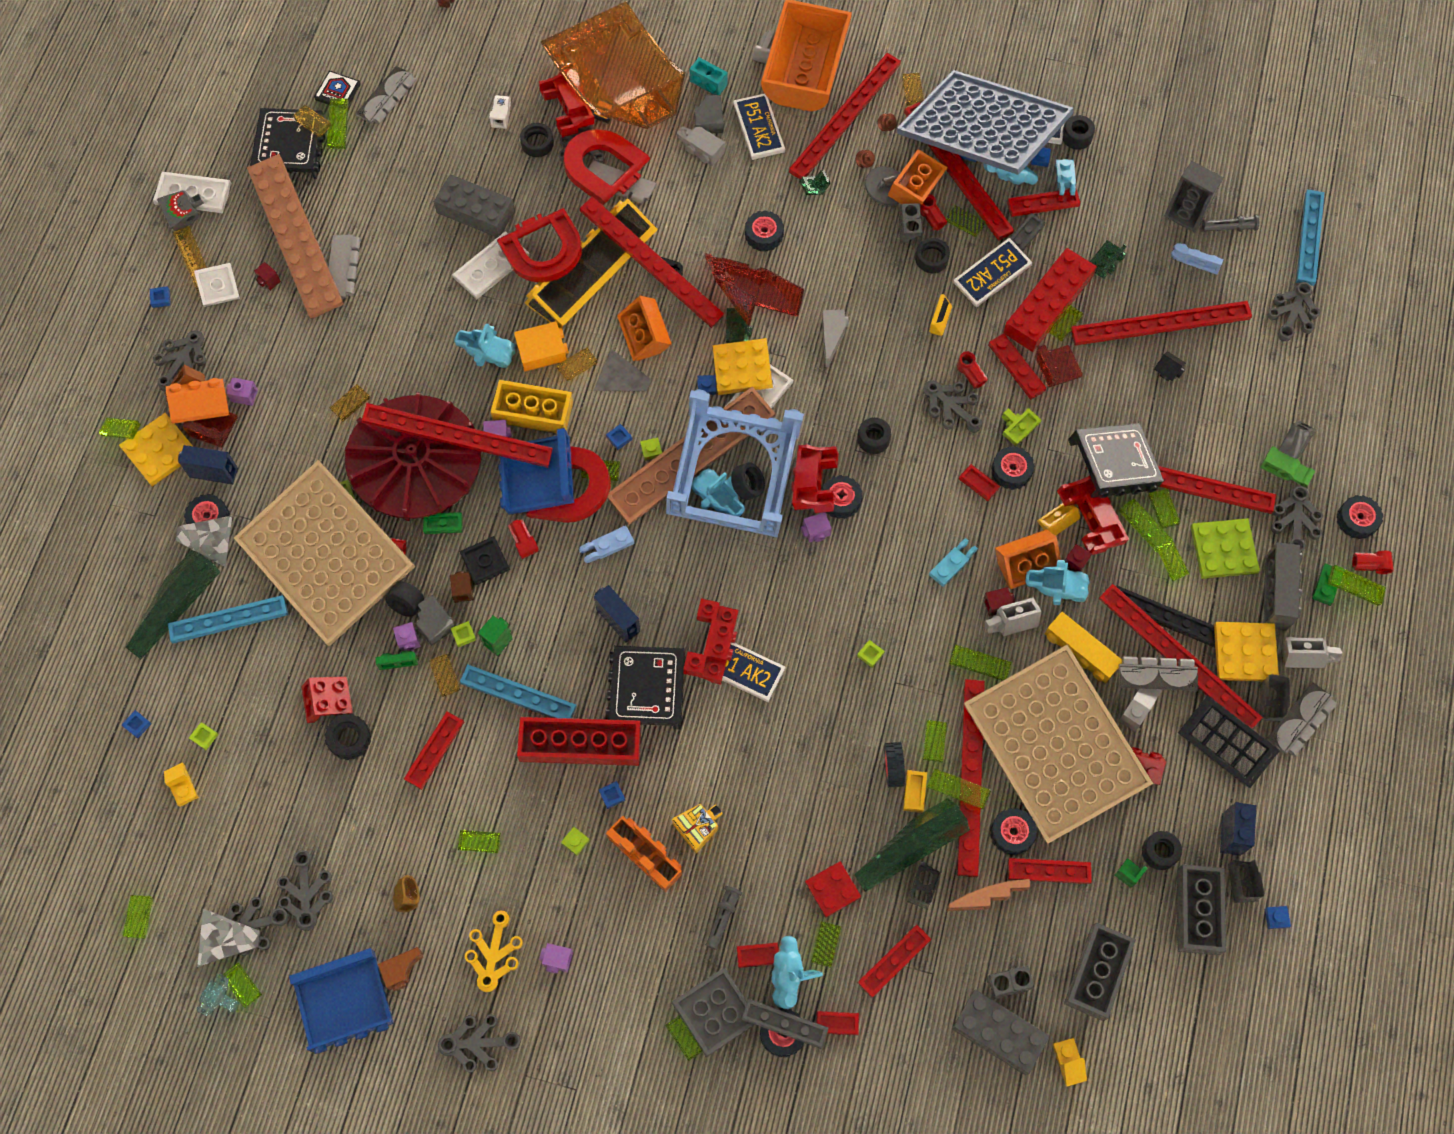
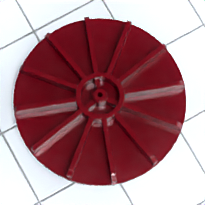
[345,392,481,521]

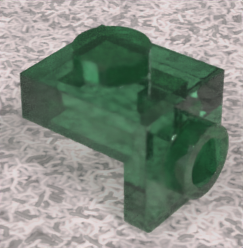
[799,170,830,195]

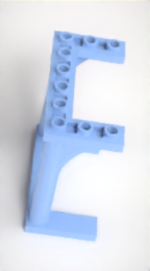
[666,389,804,537]

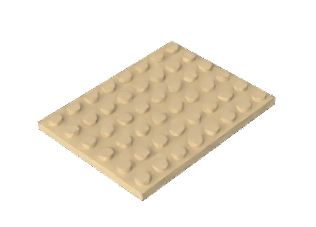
[234,460,416,646]
[964,645,1153,844]

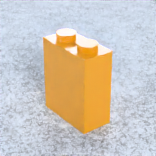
[514,322,569,372]

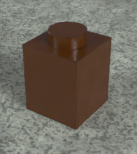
[450,571,474,603]

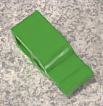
[1260,446,1315,488]

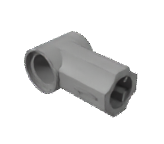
[753,30,775,64]

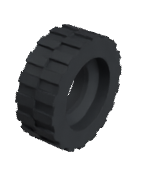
[324,714,371,760]

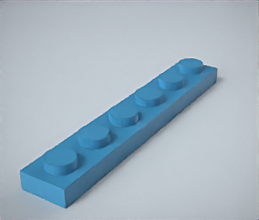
[1296,189,1325,286]
[168,595,288,644]
[460,664,577,719]

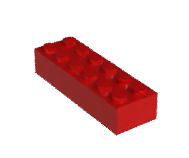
[1003,248,1097,352]
[517,717,641,766]

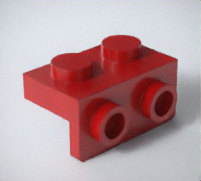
[1131,747,1166,785]

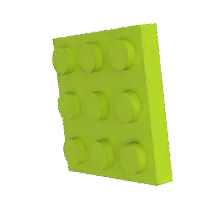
[1190,518,1260,579]

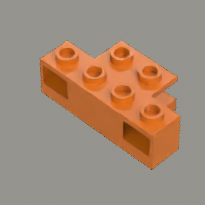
[606,816,682,893]

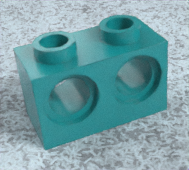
[689,57,728,95]

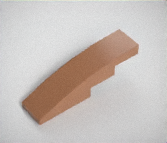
[947,879,1030,911]

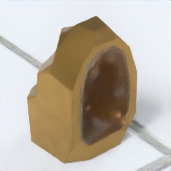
[393,875,420,913]

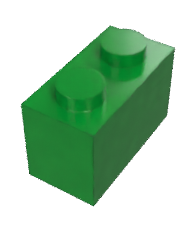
[478,615,513,656]

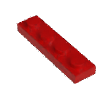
[1007,189,1081,217]
[988,333,1046,400]
[404,711,465,790]
[1008,858,1092,884]
[857,924,932,998]

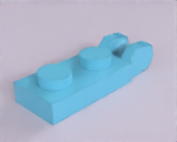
[1055,159,1076,195]
[929,538,978,587]

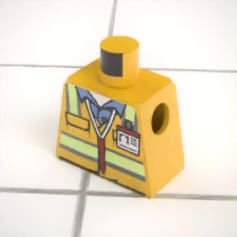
[672,804,723,853]

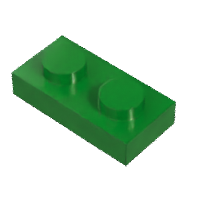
[423,512,463,534]
[1312,563,1343,606]
[375,650,419,670]

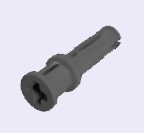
[1202,214,1259,232]
[705,886,742,950]

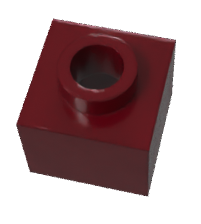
[254,262,281,291]

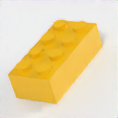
[490,380,573,433]

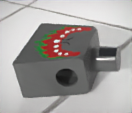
[157,190,204,233]

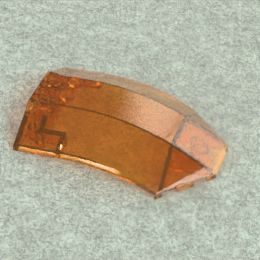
[541,1,686,129]

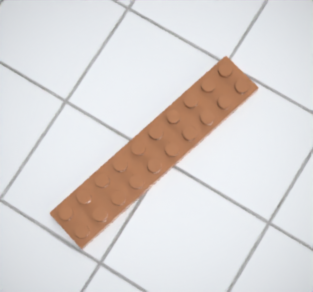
[247,154,344,319]
[607,387,776,525]

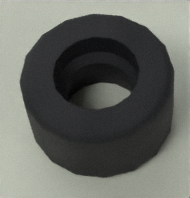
[1062,115,1095,150]
[857,417,891,454]
[385,581,424,617]
[1142,831,1182,870]

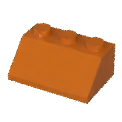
[887,149,948,204]
[617,295,672,361]
[165,378,229,424]
[995,529,1061,590]

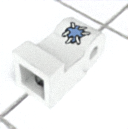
[489,95,511,129]

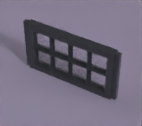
[1178,695,1280,788]

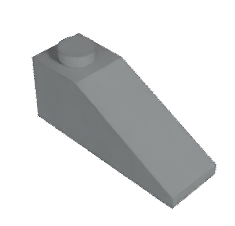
[822,309,849,367]
[1118,689,1162,732]

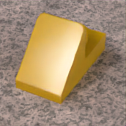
[164,762,199,807]
[1052,1038,1087,1087]

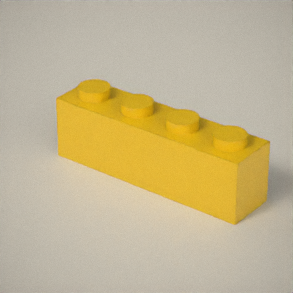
[1044,612,1122,684]

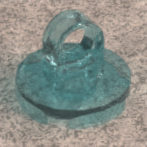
[196,974,240,1016]

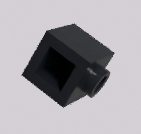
[1154,351,1186,381]

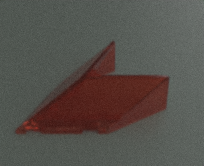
[705,253,804,325]

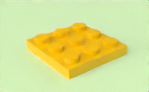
[712,338,773,395]
[119,412,193,487]
[1214,622,1279,682]

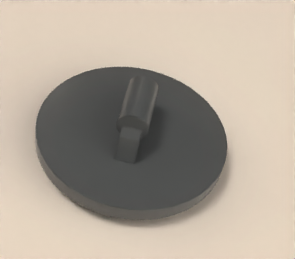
[865,166,900,206]

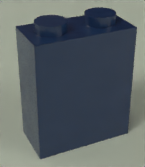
[178,445,238,485]
[594,585,641,643]
[1220,802,1257,856]

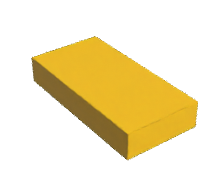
[903,770,927,813]

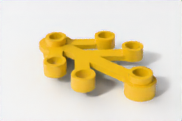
[465,911,523,992]

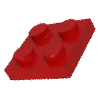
[805,861,861,918]

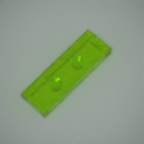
[327,98,349,149]
[1119,498,1173,552]
[1328,565,1386,606]
[949,644,1012,681]
[927,768,991,809]

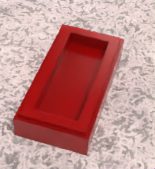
[959,464,1000,501]
[736,942,779,968]
[816,1011,859,1036]

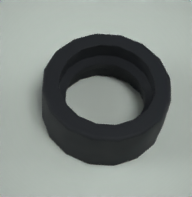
[520,122,554,157]
[915,238,950,274]
[731,462,765,500]

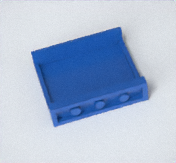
[498,428,574,515]
[289,948,394,1054]

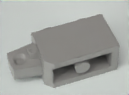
[677,126,725,167]
[985,598,1042,637]
[1282,637,1342,668]

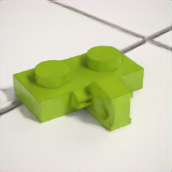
[1001,408,1042,446]

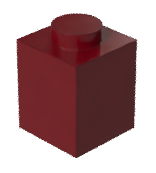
[1064,544,1092,572]
[983,587,1015,617]

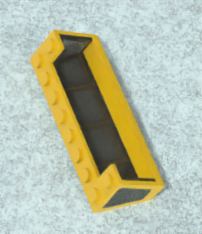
[524,198,658,328]

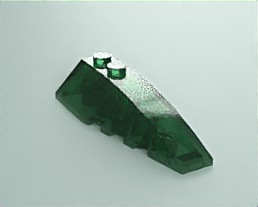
[125,550,221,660]
[854,798,970,892]

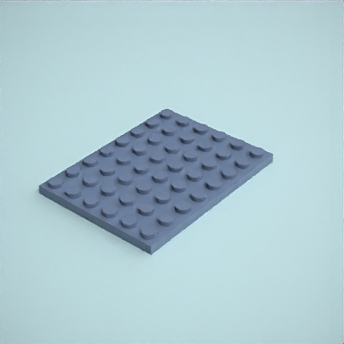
[897,70,1074,175]

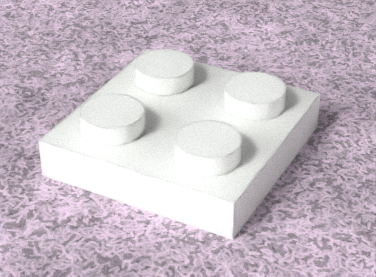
[194,263,240,307]

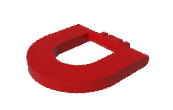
[563,129,650,205]
[497,208,582,283]
[526,446,611,523]

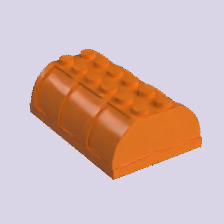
[761,0,852,111]

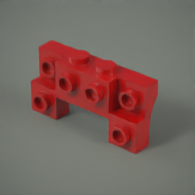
[539,69,594,137]
[792,445,839,513]
[1057,476,1129,555]
[683,598,739,685]

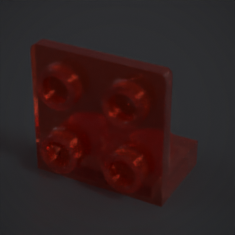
[1035,345,1083,388]
[182,412,238,448]

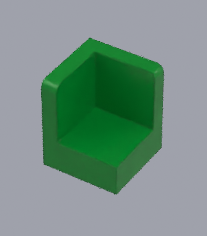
[1114,858,1148,888]

